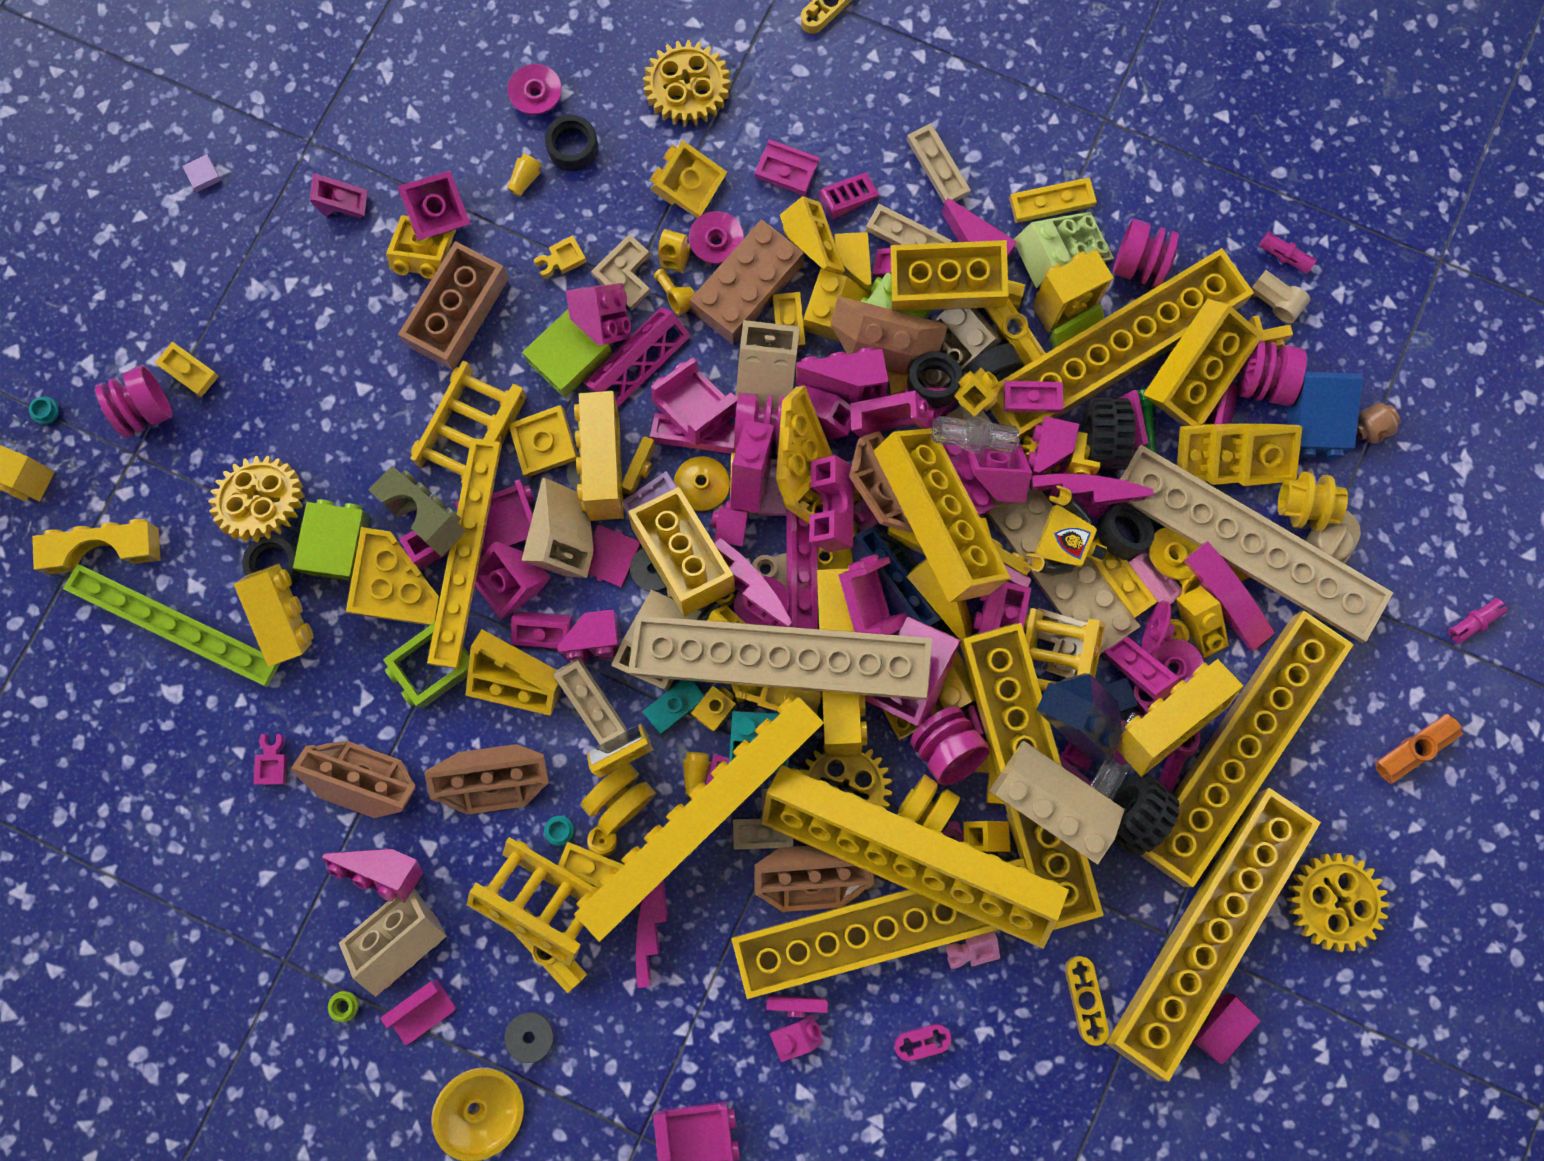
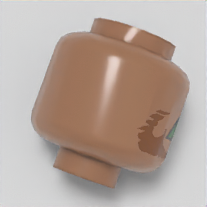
[1356,402,1401,444]

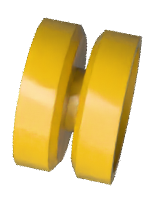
[580,763,657,837]
[897,774,960,832]

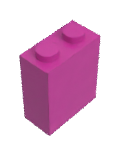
[730,420,774,513]

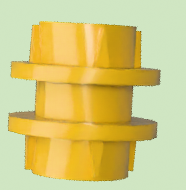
[1277,472,1348,531]

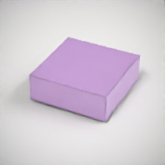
[182,154,222,192]

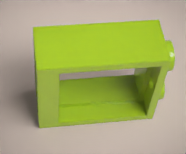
[383,622,470,709]

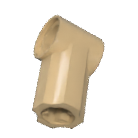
[1251,270,1310,324]

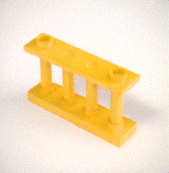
[410,361,527,484]
[1023,608,1106,692]
[467,837,600,967]

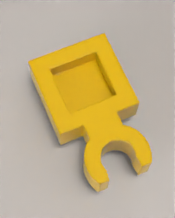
[534,235,587,279]

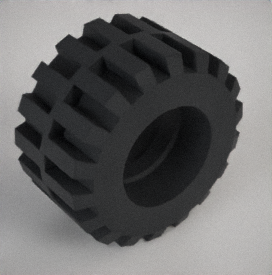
[1083,398,1135,470]
[1108,773,1180,856]

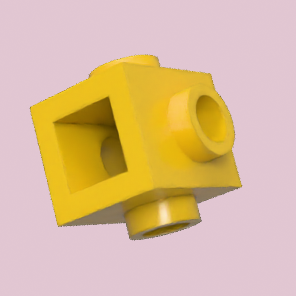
[954,368,1000,416]

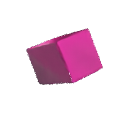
[1192,992,1260,1064]

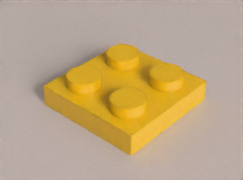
[508,405,578,478]

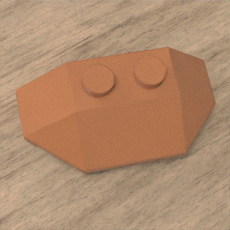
[831,296,948,374]
[849,431,914,533]
[291,741,415,818]
[424,744,549,814]
[754,846,874,912]

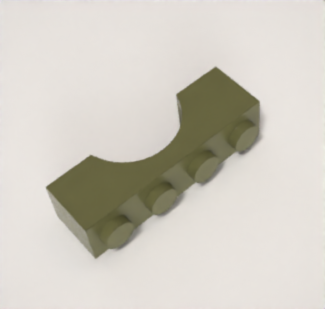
[368,466,466,557]

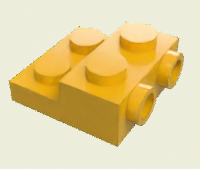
[650,140,727,218]
[386,215,456,279]

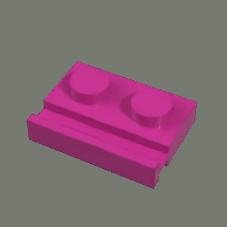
[754,139,819,196]

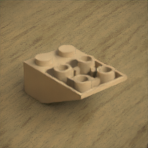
[918,308,1003,388]
[736,320,800,408]
[521,478,594,578]
[611,590,701,691]

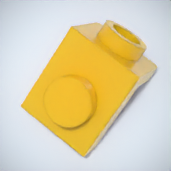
[1248,315,1293,349]

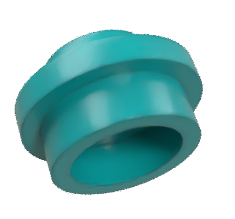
[29,397,59,425]
[544,816,574,846]

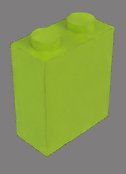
[522,309,612,399]
[293,499,370,581]

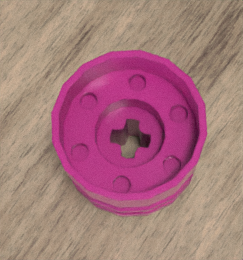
[1112,218,1179,288]
[1239,340,1307,406]
[95,365,172,439]
[734,393,786,455]
[910,707,990,786]

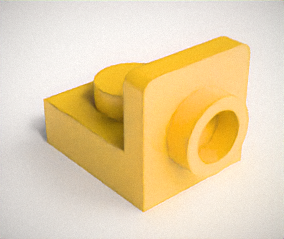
[1065,432,1100,475]

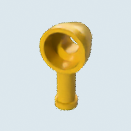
[654,268,695,316]

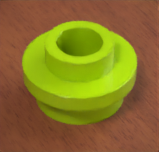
[328,991,359,1022]

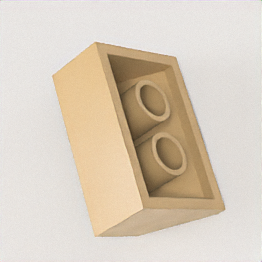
[339,889,446,997]

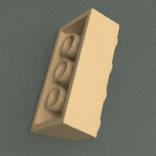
[989,741,1125,864]

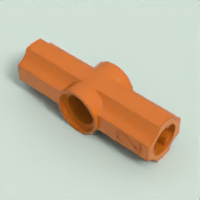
[1374,714,1463,784]

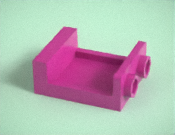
[651,357,738,446]
[850,391,939,438]
[455,479,535,559]
[839,554,907,635]
[653,1101,740,1161]

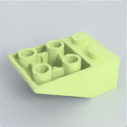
[1014,212,1114,288]

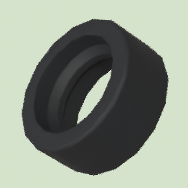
[545,115,598,171]
[965,343,1022,389]
[907,352,962,408]
[1097,503,1154,560]
[242,535,301,587]

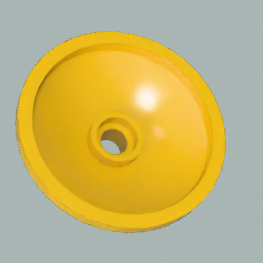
[431,1068,524,1161]

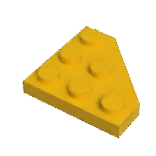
[776,386,833,505]
[346,527,439,626]

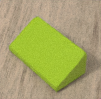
[1049,303,1104,348]

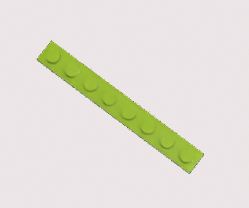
[63,564,281,687]

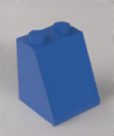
[1287,372,1363,459]

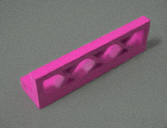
[583,307,691,407]

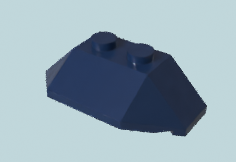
[853,526,941,626]
[1036,673,1122,766]

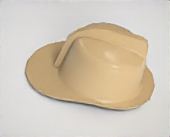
[1306,511,1361,564]

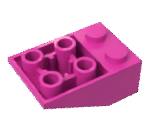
[796,347,888,403]
[865,617,961,726]

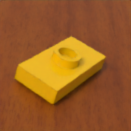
[621,436,656,496]

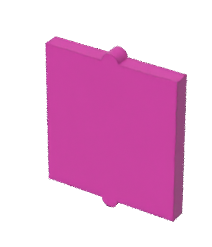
[588,525,641,588]

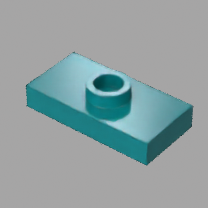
[642,680,704,735]

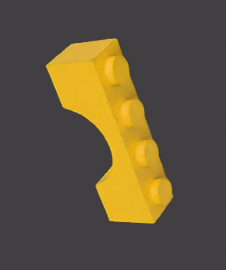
[32,519,160,575]

